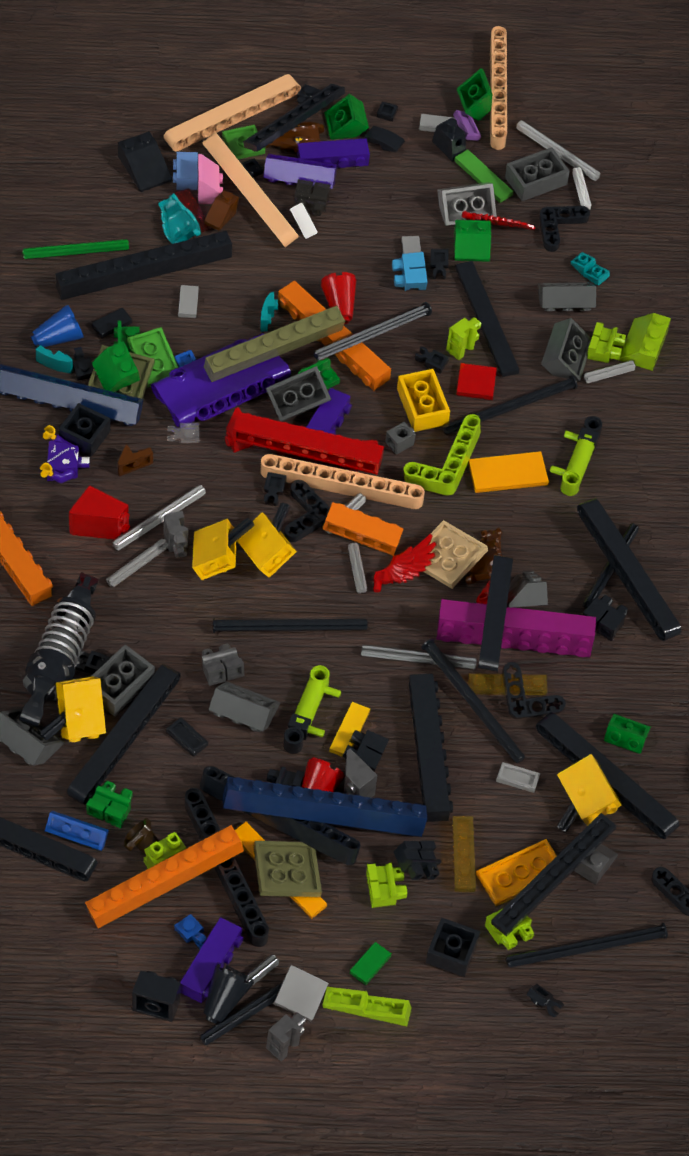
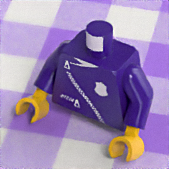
[40,425,90,483]

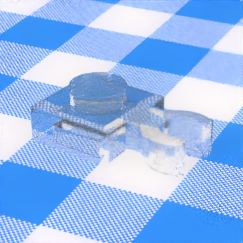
[167,423,199,443]

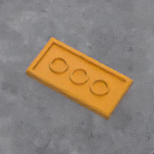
[468,451,549,493]
[476,839,557,906]

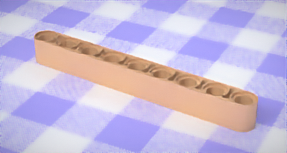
[490,26,507,150]
[163,74,301,151]
[202,132,299,248]
[260,454,424,509]

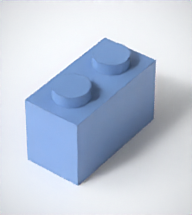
[173,152,198,190]

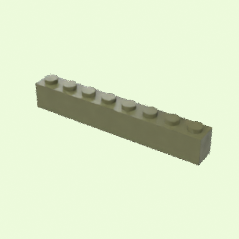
[204,306,345,382]

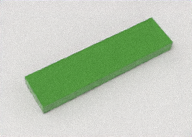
[454,150,514,203]

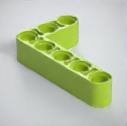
[403,414,481,496]

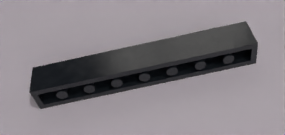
[408,674,453,822]

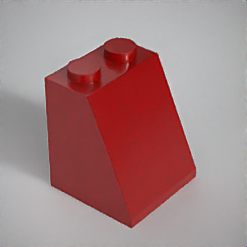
[69,485,130,540]

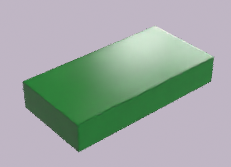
[349,942,392,986]

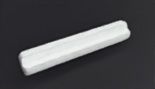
[572,167,591,210]

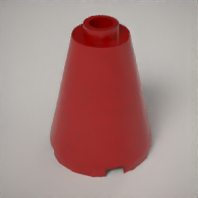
[321,272,357,324]
[301,758,345,792]

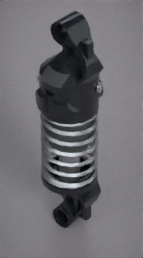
[19,572,99,727]

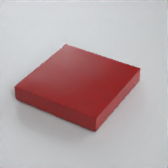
[456,363,497,400]

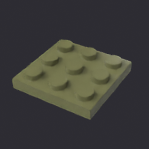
[88,345,155,399]
[253,841,322,897]

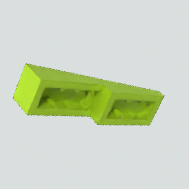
[322,987,412,1027]

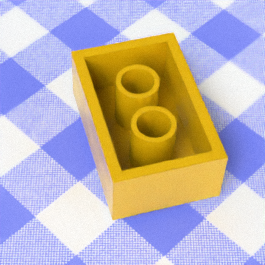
[397,369,450,432]

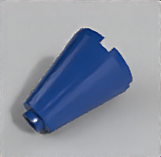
[31,305,84,347]

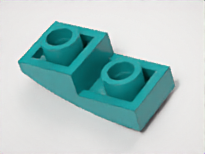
[571,252,610,286]
[260,292,278,332]
[35,345,73,373]

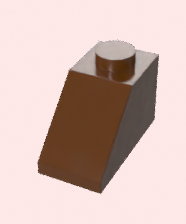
[204,190,239,230]

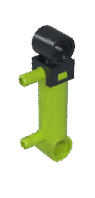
[550,416,603,496]
[283,665,341,754]

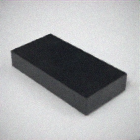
[92,307,132,338]
[166,717,208,757]

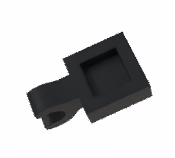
[297,84,320,106]
[73,347,94,381]
[526,984,564,1017]

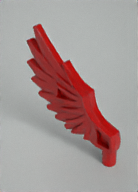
[462,211,535,230]
[373,534,436,593]

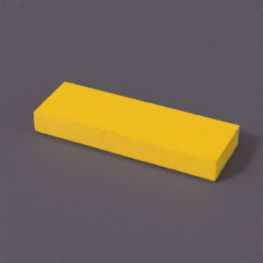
[329,702,370,757]

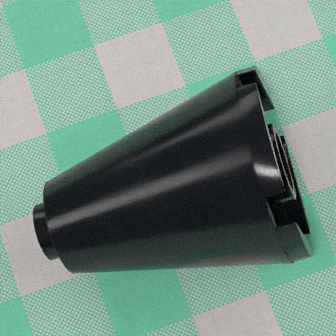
[203,962,255,1024]

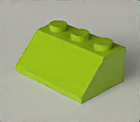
[618,313,671,371]

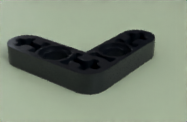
[539,206,590,252]
[284,480,330,542]
[502,662,566,719]
[651,867,689,916]

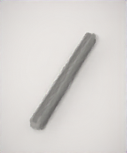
[516,120,601,181]
[113,485,206,550]

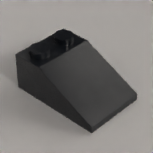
[118,131,172,192]

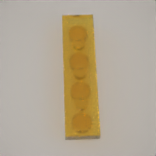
[468,673,548,695]
[452,816,476,892]

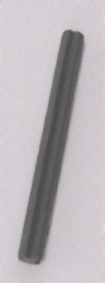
[361,645,477,669]

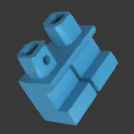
[392,252,428,291]

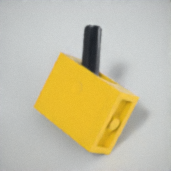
[237,502,297,578]
[192,517,254,580]
[40,676,106,742]
[557,754,622,832]

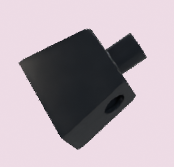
[432,118,466,162]

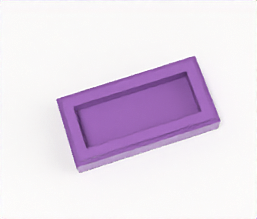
[453,110,481,141]

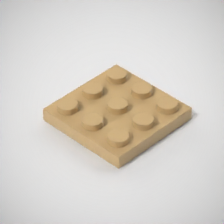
[424,520,488,589]

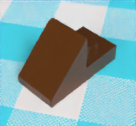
[118,443,153,477]

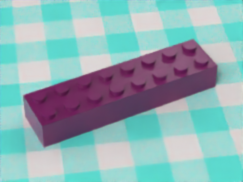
[436,599,596,657]

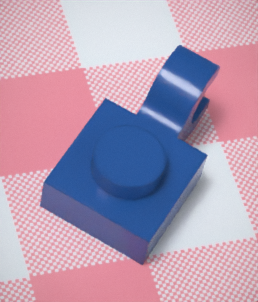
[174,914,207,949]

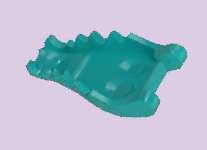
[158,193,201,244]

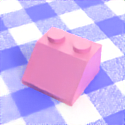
[198,154,223,204]

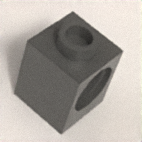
[385,422,416,455]

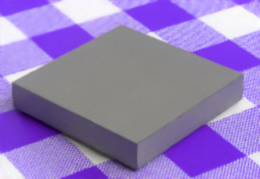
[273,965,329,1022]

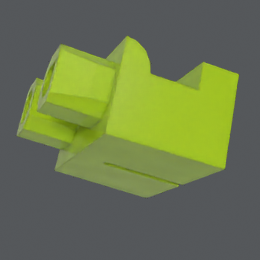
[446,317,481,360]
[587,322,626,363]
[143,832,187,869]
[366,863,407,908]
[485,909,534,950]

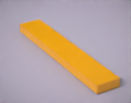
[235,822,327,919]

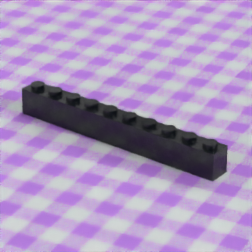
[55,231,232,300]

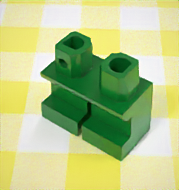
[86,781,133,828]

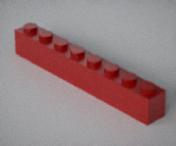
[233,412,384,475]

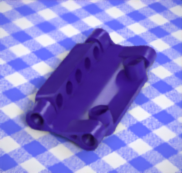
[151,333,291,428]

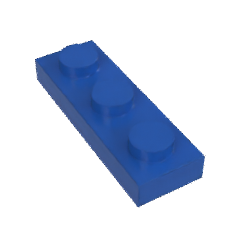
[45,811,109,851]

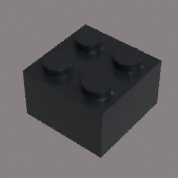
[59,403,111,457]
[426,917,480,977]
[132,970,181,1023]

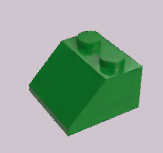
[456,68,493,121]
[324,94,369,140]
[454,220,491,262]
[92,341,140,392]

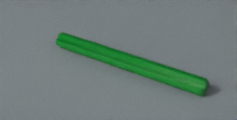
[23,239,129,259]

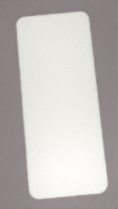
[290,203,318,239]

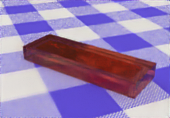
[174,188,210,232]

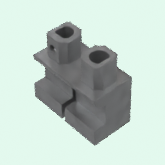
[163,511,188,558]
[202,643,244,686]
[266,1012,306,1062]

